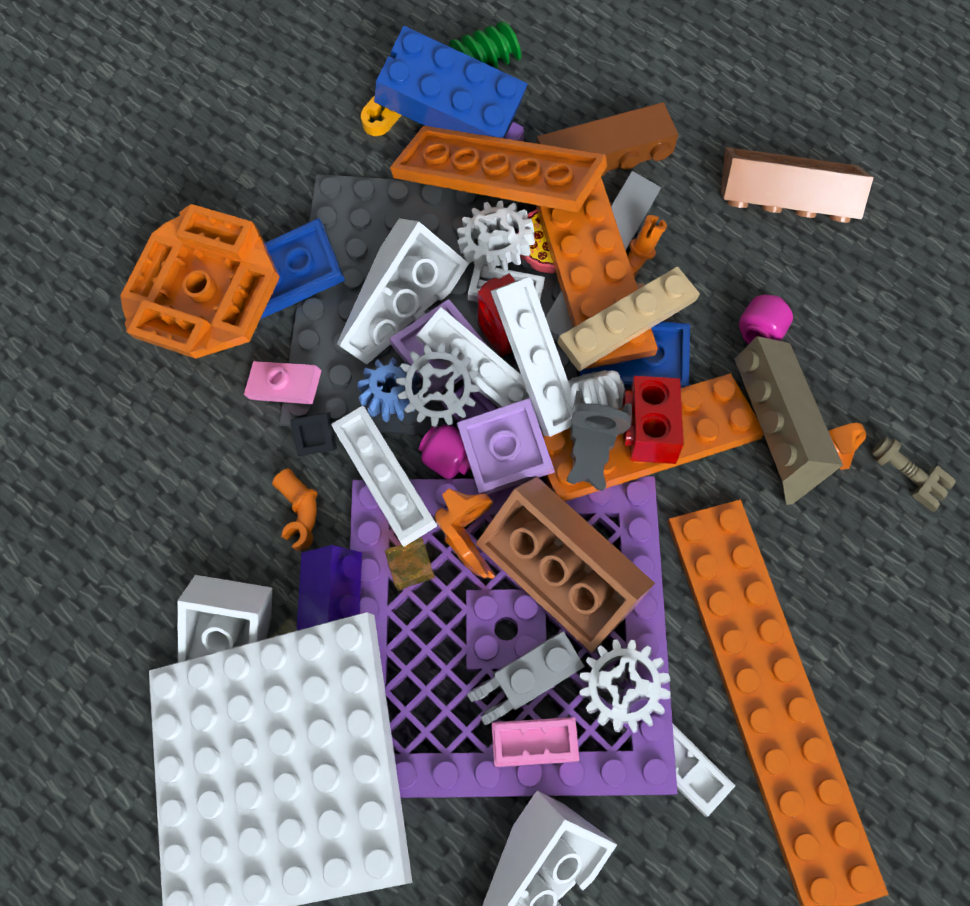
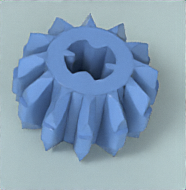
[357,357,421,423]

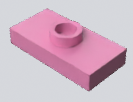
[244,361,322,404]
[492,717,579,767]

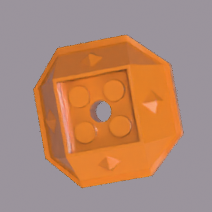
[120,204,280,359]

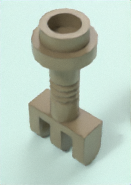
[871,437,956,512]

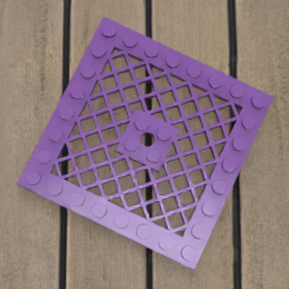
[350,476,678,798]

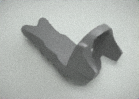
[567,390,632,491]

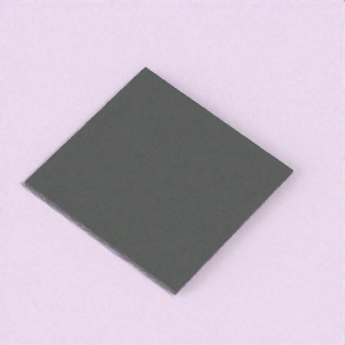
[280,174,577,436]

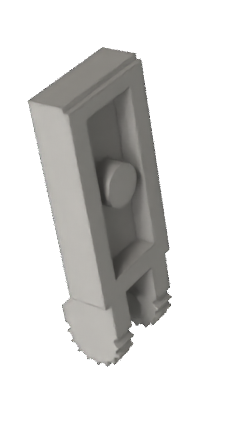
[467,631,585,725]

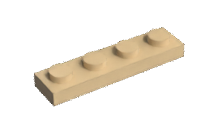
[557,266,700,371]

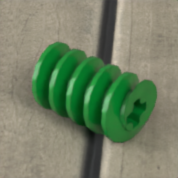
[448,21,522,69]

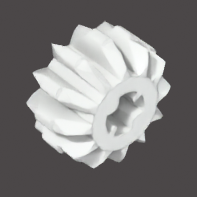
[568,370,625,409]

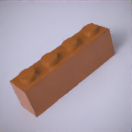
[536,102,679,176]

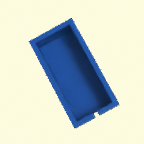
[374,26,528,138]

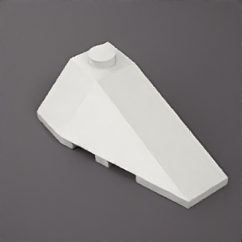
[337,218,469,364]
[482,791,617,906]

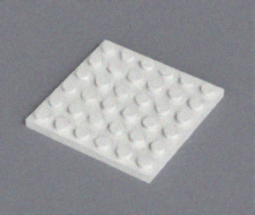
[149,612,413,906]

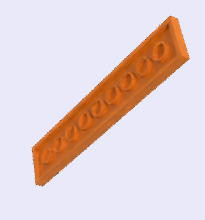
[667,499,889,906]

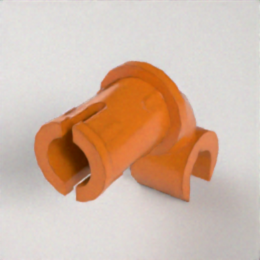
[627,215,667,278]
[272,468,318,551]

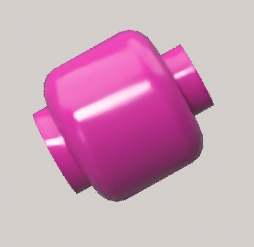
[738,294,793,344]
[419,423,471,479]

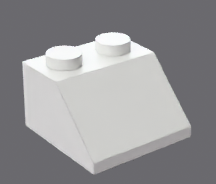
[178,575,272,663]

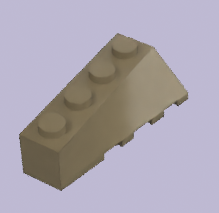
[734,336,843,505]

